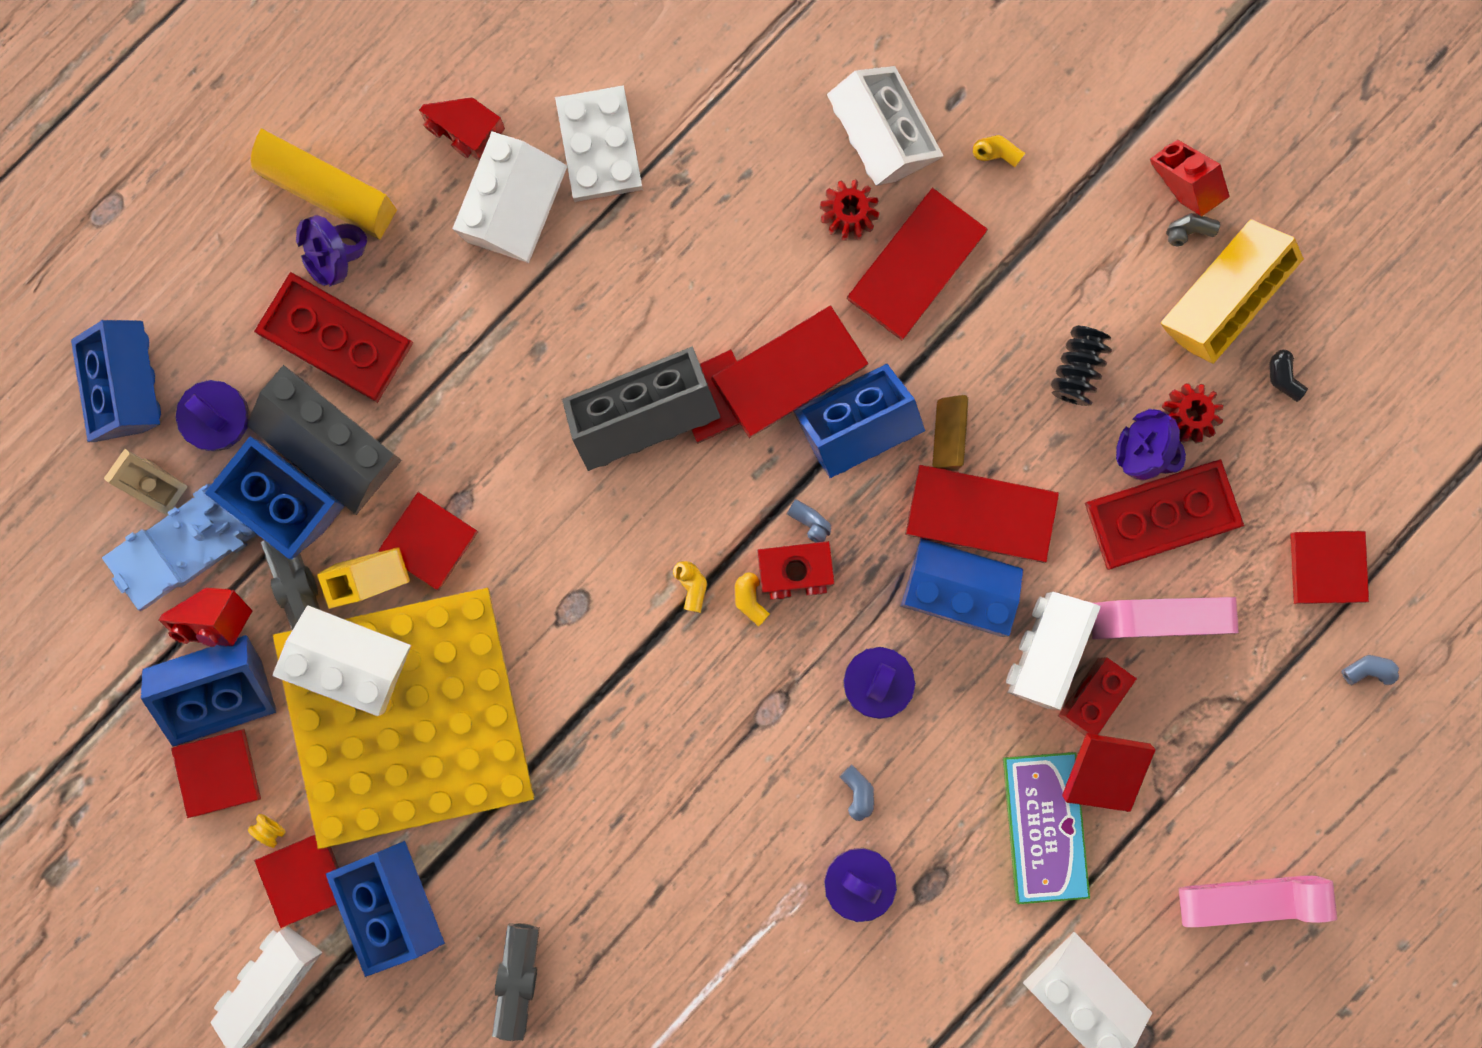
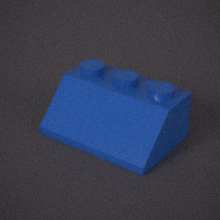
[71,320,161,442]
[794,364,925,478]
[204,436,345,560]
[900,538,1023,637]
[141,635,276,747]
[326,841,445,977]

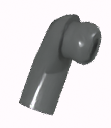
[1166,213,1220,247]

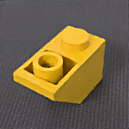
[317,547,410,609]

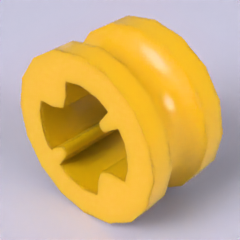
[248,814,286,848]

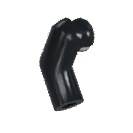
[1269,349,1308,402]

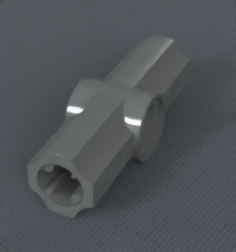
[261,540,320,630]
[492,923,540,1041]

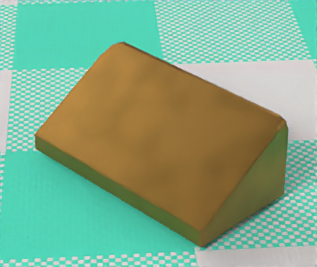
[932,395,969,471]

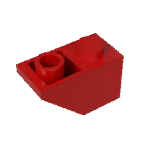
[419,97,505,161]
[1150,139,1230,217]
[159,587,253,647]

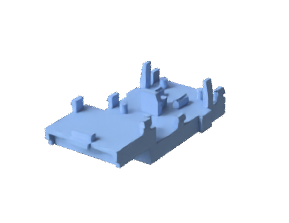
[102,478,257,611]

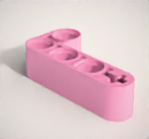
[1092,597,1239,639]
[1179,876,1337,927]

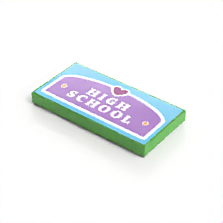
[1003,752,1090,904]

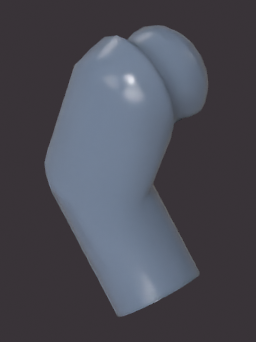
[787,499,831,543]
[1341,655,1399,685]
[840,765,874,821]

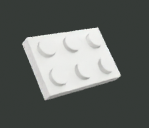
[555,85,643,202]

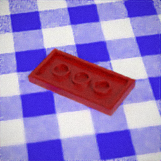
[847,187,988,341]
[254,272,413,403]
[711,305,869,439]
[1085,459,1244,570]
[905,465,1059,563]

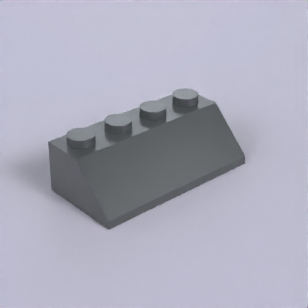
[562,346,721,471]
[247,365,402,515]

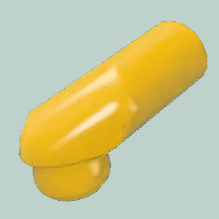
[973,135,1026,167]
[673,561,707,613]
[735,572,770,627]

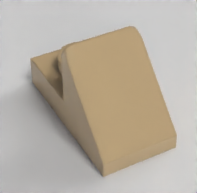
[104,449,188,516]

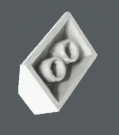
[827,66,944,186]
[453,132,567,263]
[1006,592,1101,710]
[272,606,411,716]
[211,926,322,1048]
[1023,932,1152,1048]

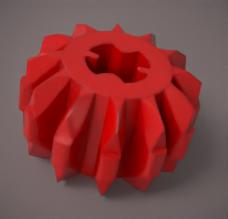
[820,179,880,241]
[1162,383,1224,444]

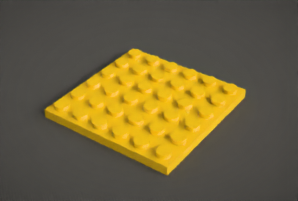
[273,587,535,849]

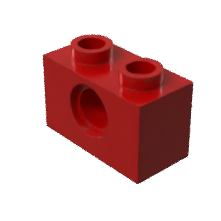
[757,541,834,600]
[1058,657,1137,735]

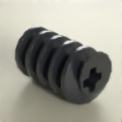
[1051,325,1112,406]

